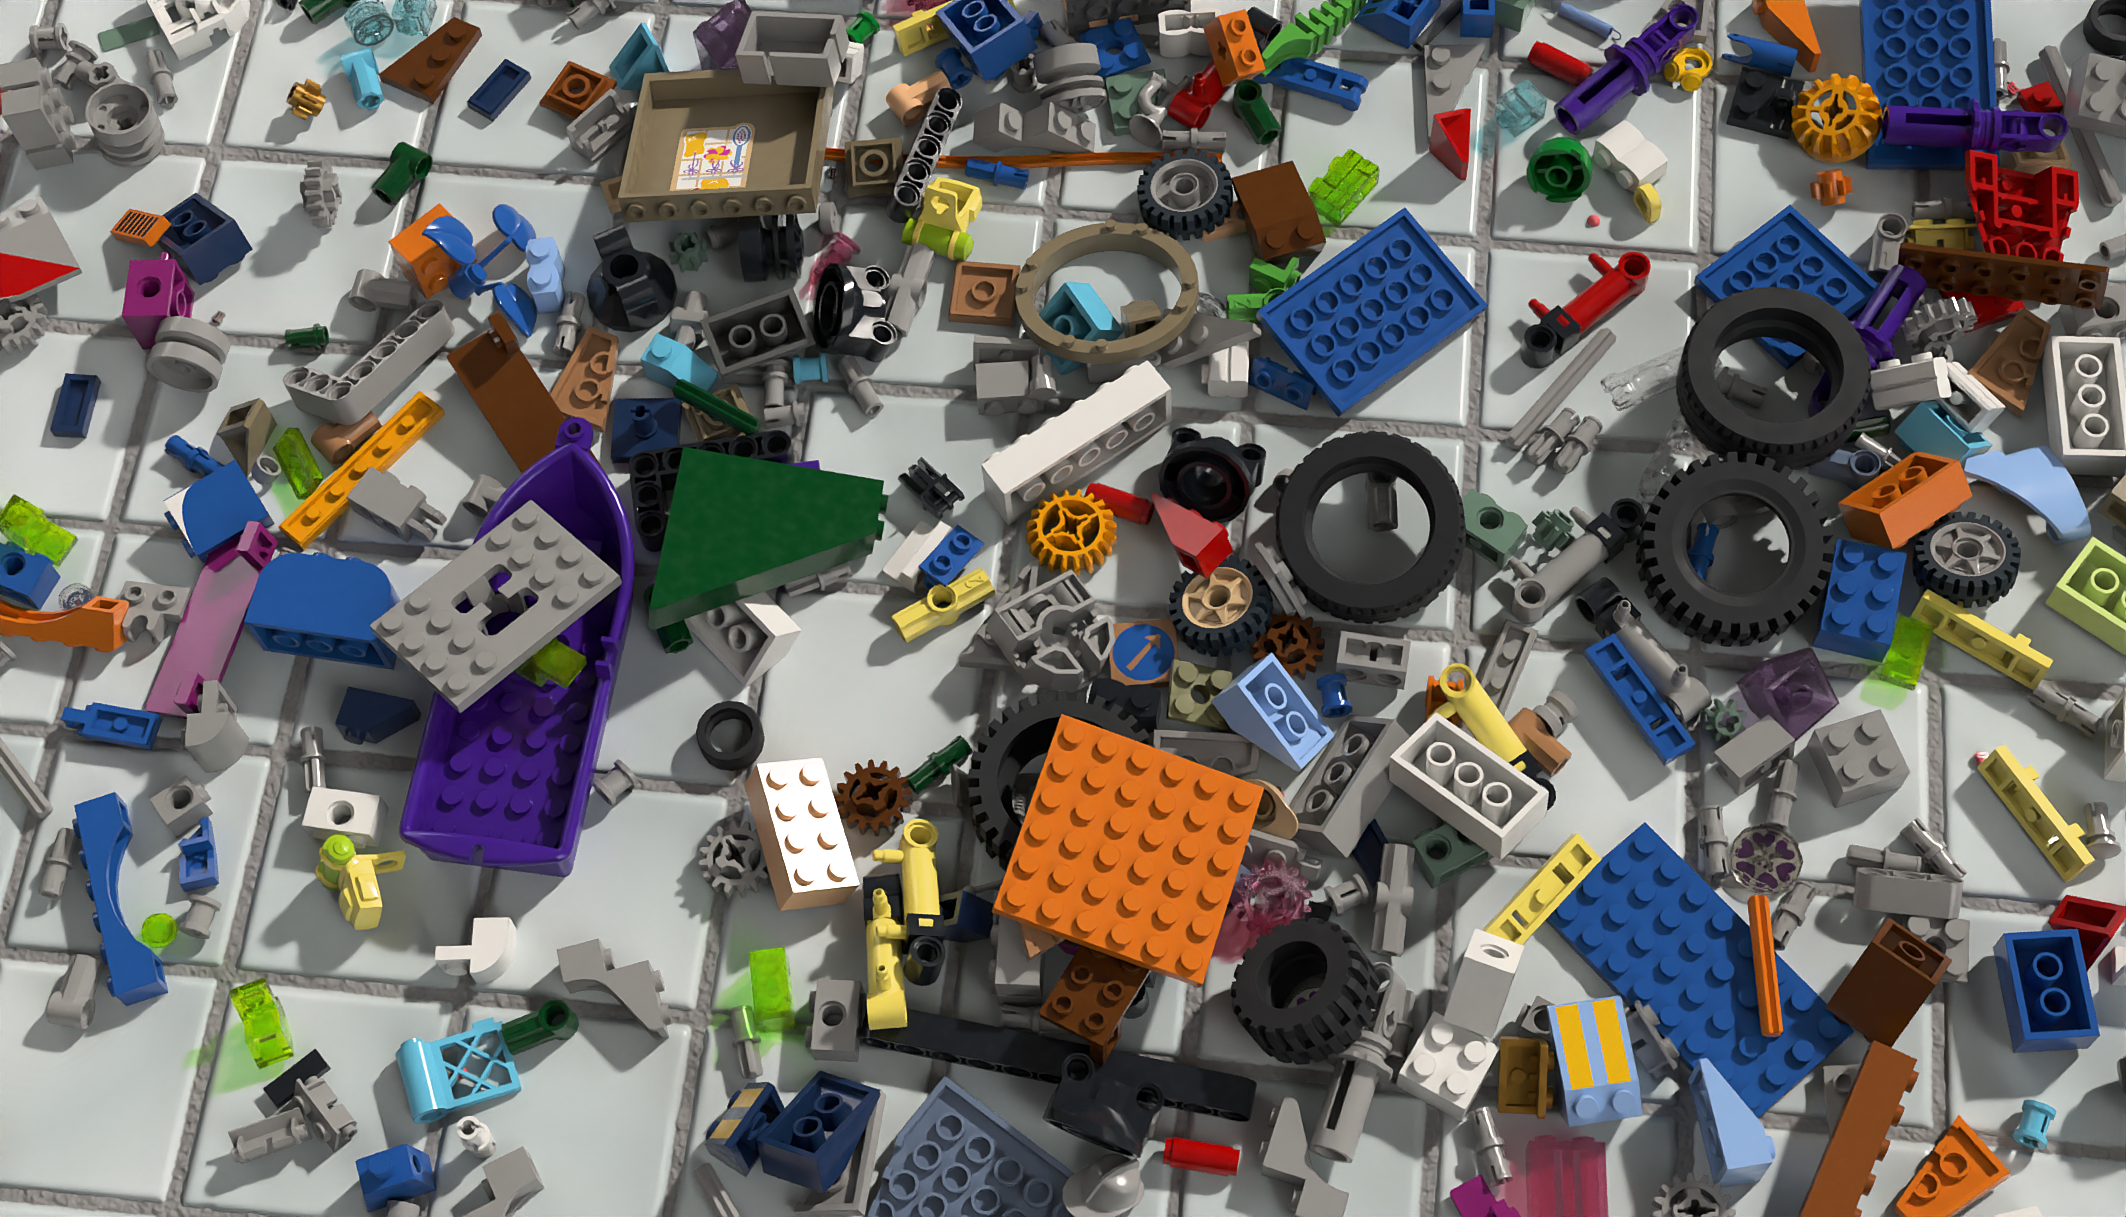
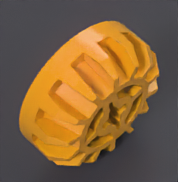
[1791,73,1883,163]

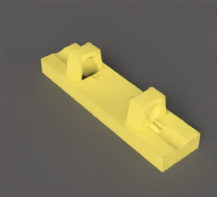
[893,0,1016,57]
[1909,589,2053,691]
[1977,745,2095,882]
[1482,833,1602,945]

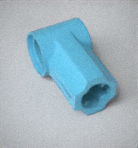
[340,47,385,110]

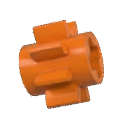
[1810,169,1853,206]

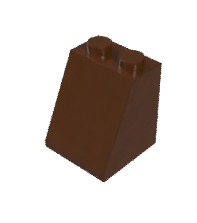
[1825,918,1952,1047]

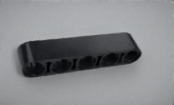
[885,88,963,223]

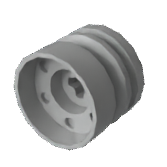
[1032,43,1107,114]
[85,81,164,167]

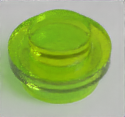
[141,913,178,948]

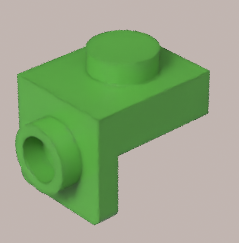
[1249,257,1302,294]

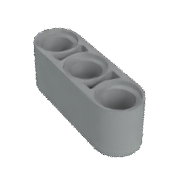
[1852,867,1964,919]

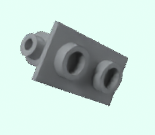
[1624,1000,1680,1079]
[292,1076,358,1152]
[228,1107,313,1164]

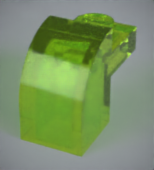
[0,494,78,567]
[514,637,587,689]
[230,977,294,1069]

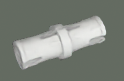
[456,1116,496,1159]

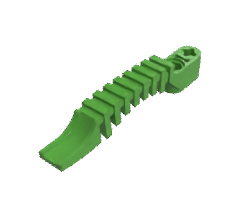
[1259,0,1366,78]

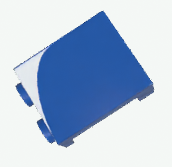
[163,460,274,563]

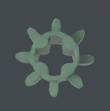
[669,232,708,273]
[1532,509,1575,551]
[1701,698,1747,741]

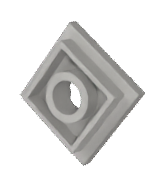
[1251,541,1308,617]
[1901,914,1970,985]

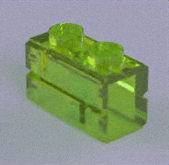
[1308,149,1380,227]
[749,947,796,1033]

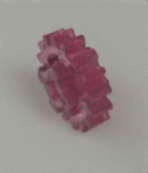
[1233,859,1313,936]

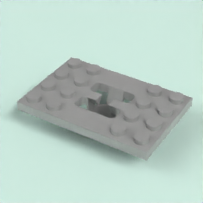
[369,500,622,713]

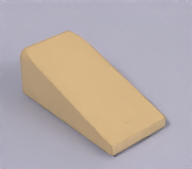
[1999,140,2073,174]

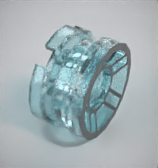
[344,0,394,46]

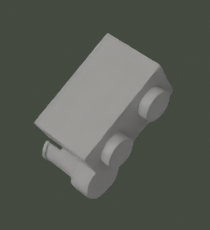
[975,354,1057,416]

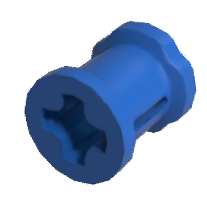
[934,47,973,90]
[1316,673,1353,718]

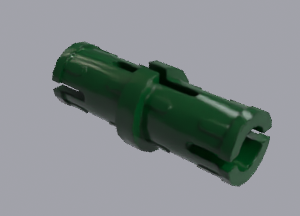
[906,735,973,795]

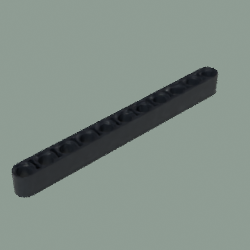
[859,1008,1257,1122]

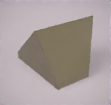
[216,398,277,478]

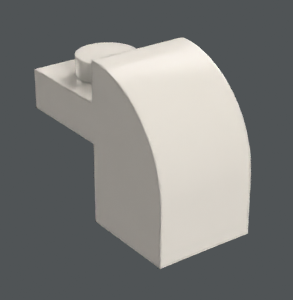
[435,917,517,984]

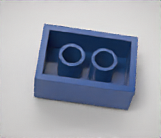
[936,0,1038,82]
[1812,538,1907,663]
[1993,929,2100,1053]

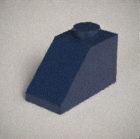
[335,686,422,745]
[939,890,994,943]

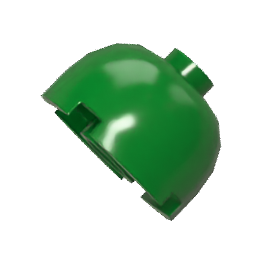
[1526,137,1592,203]

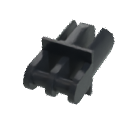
[898,457,965,520]

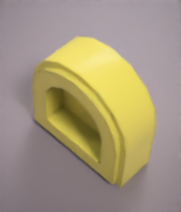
[1633,183,1661,223]

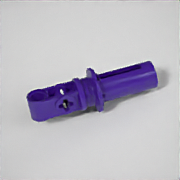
[1554,4,1698,135]
[1881,98,2069,160]
[1808,265,1927,417]

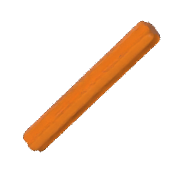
[1747,895,1783,1037]

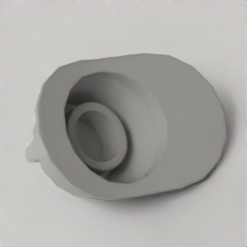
[1062,1153,1144,1217]

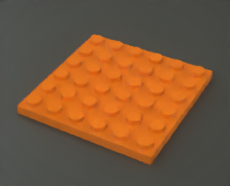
[992,714,1264,988]

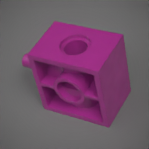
[122,252,195,349]

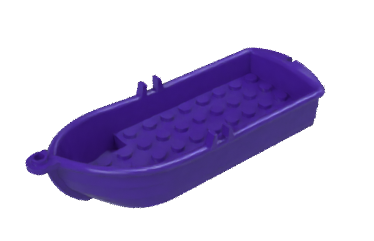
[398,417,635,877]

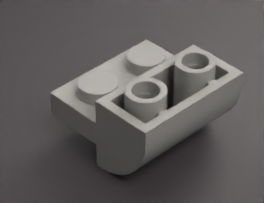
[181,680,249,773]

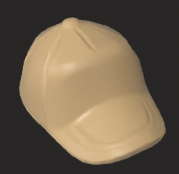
[1245,779,1298,840]

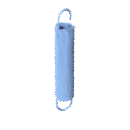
[1550,0,1621,40]

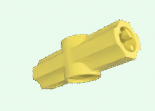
[891,568,995,643]

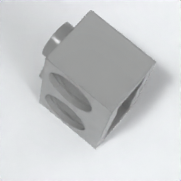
[1336,631,1411,689]

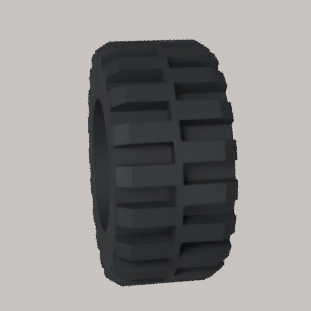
[1231,918,1379,1065]

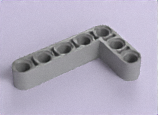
[283,300,455,425]

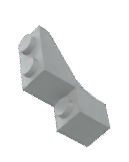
[973,102,1096,153]
[557,938,673,1040]
[1257,1096,1349,1217]
[461,1146,545,1217]

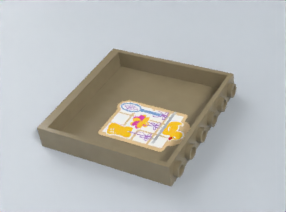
[618,68,835,223]

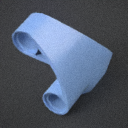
[1964,445,2091,545]

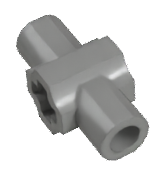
[75,60,127,92]
[670,291,709,351]

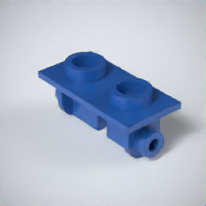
[1248,357,1317,411]
[918,525,985,590]

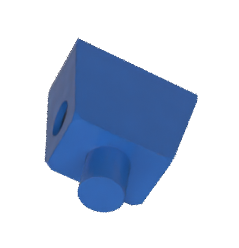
[355,1144,437,1213]

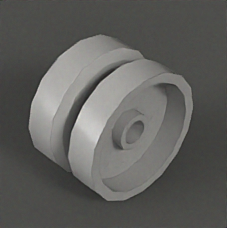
[146,316,231,393]

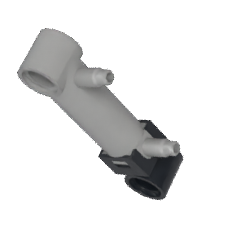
[1508,498,1645,623]
[1575,577,1712,725]

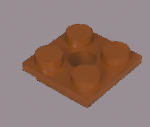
[539,61,617,120]

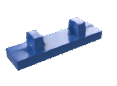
[1583,633,1696,766]

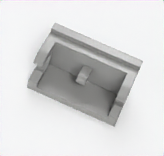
[566,89,635,165]
[1713,714,1795,796]

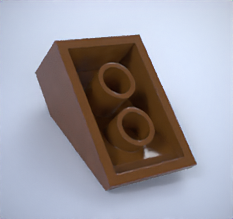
[1231,160,1326,266]

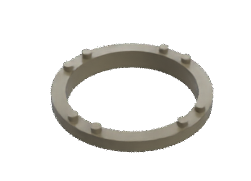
[1015,219,1199,364]

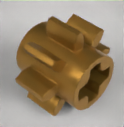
[286,79,326,120]

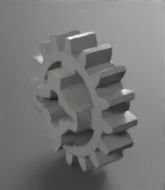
[300,158,342,228]
[0,294,49,354]
[1901,297,1977,349]
[698,821,770,898]
[1650,1172,1736,1217]

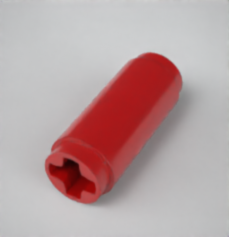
[1527,41,1593,87]
[1084,482,1155,525]
[1162,1137,1240,1177]

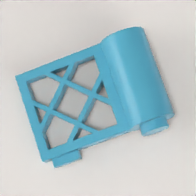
[395,1017,522,1124]

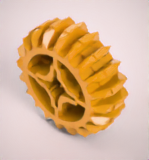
[1026,489,1117,577]

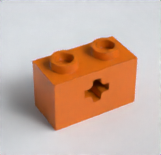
[1203,9,1266,87]

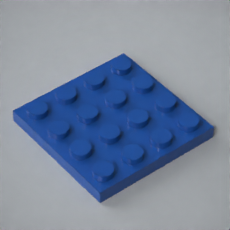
[1694,205,1879,370]

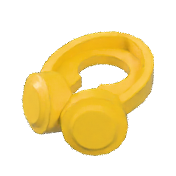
[1664,47,1712,92]

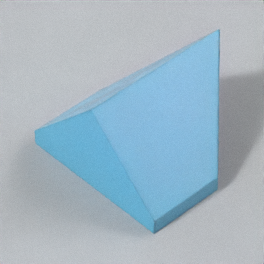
[609,23,669,91]

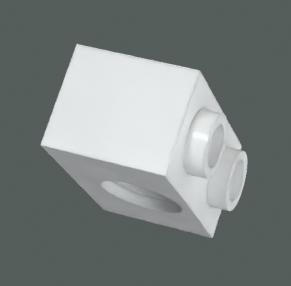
[302,786,389,849]

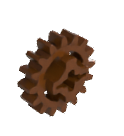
[1249,610,1325,681]
[835,759,913,836]

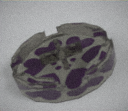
[1729,824,1803,895]

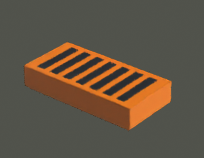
[110,209,171,247]

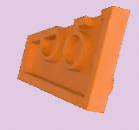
[1894,1115,2010,1217]

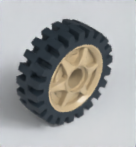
[1168,555,1274,657]

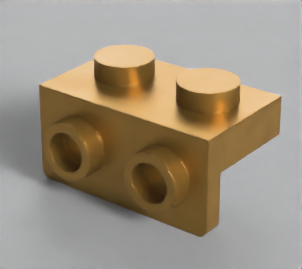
[1497,1036,1554,1119]

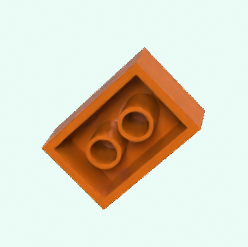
[1838,451,1973,549]

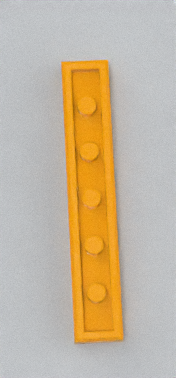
[278,391,445,550]

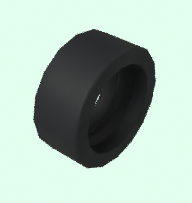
[2083,0,2126,56]
[696,701,765,771]

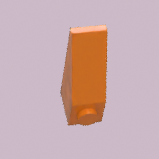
[1752,0,1821,73]

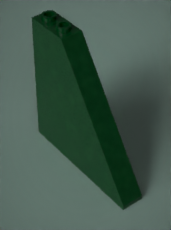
[648,447,889,630]

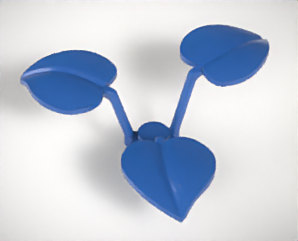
[422,204,537,339]

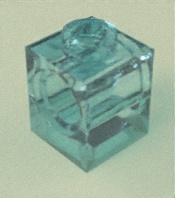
[391,0,438,36]
[1494,79,1547,137]

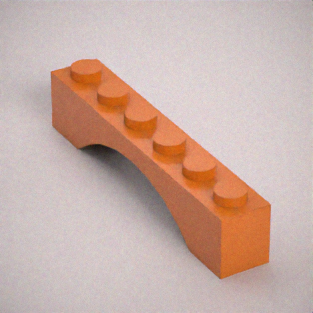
[0,596,129,652]

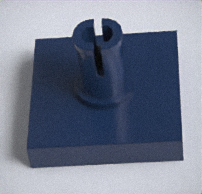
[610,398,682,463]

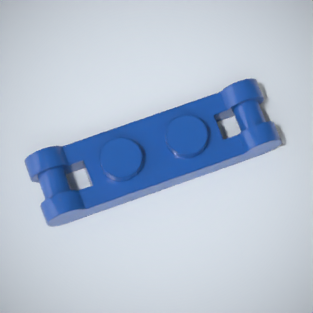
[1252,48,1369,111]

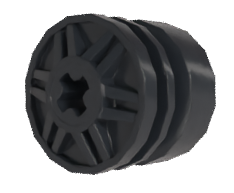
[738,214,805,282]

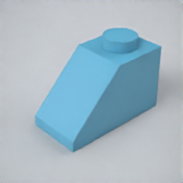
[640,333,719,393]

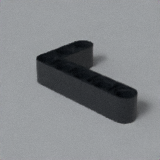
[629,430,795,552]

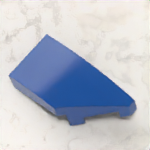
[178,817,219,892]

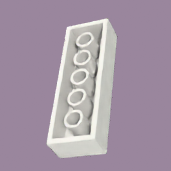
[981,360,1172,525]

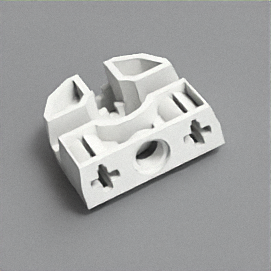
[146,0,250,61]

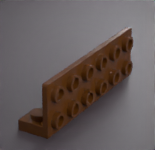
[1898,243,2110,309]
[447,311,605,474]
[1039,945,1151,1065]

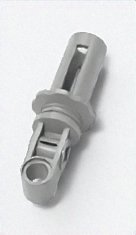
[1309,962,1406,1163]

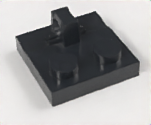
[1726,67,1805,140]

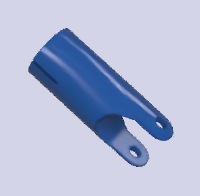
[1722,33,1799,77]

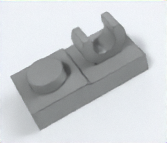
[973,336,1040,373]

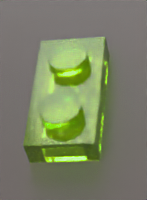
[273,428,324,500]
[1879,615,1935,691]

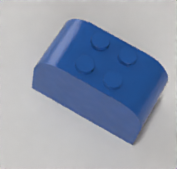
[244,552,401,670]

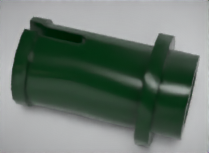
[285,323,329,350]

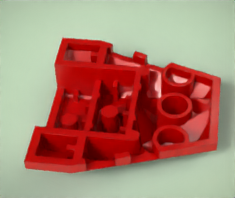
[1965,150,2079,261]

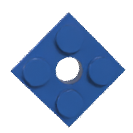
[1078,17,1151,79]

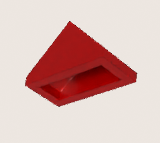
[1429,108,1471,180]
[2048,895,2126,972]

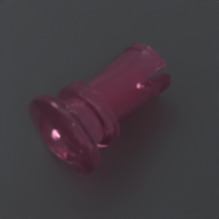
[813,232,861,278]

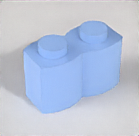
[526,237,565,315]

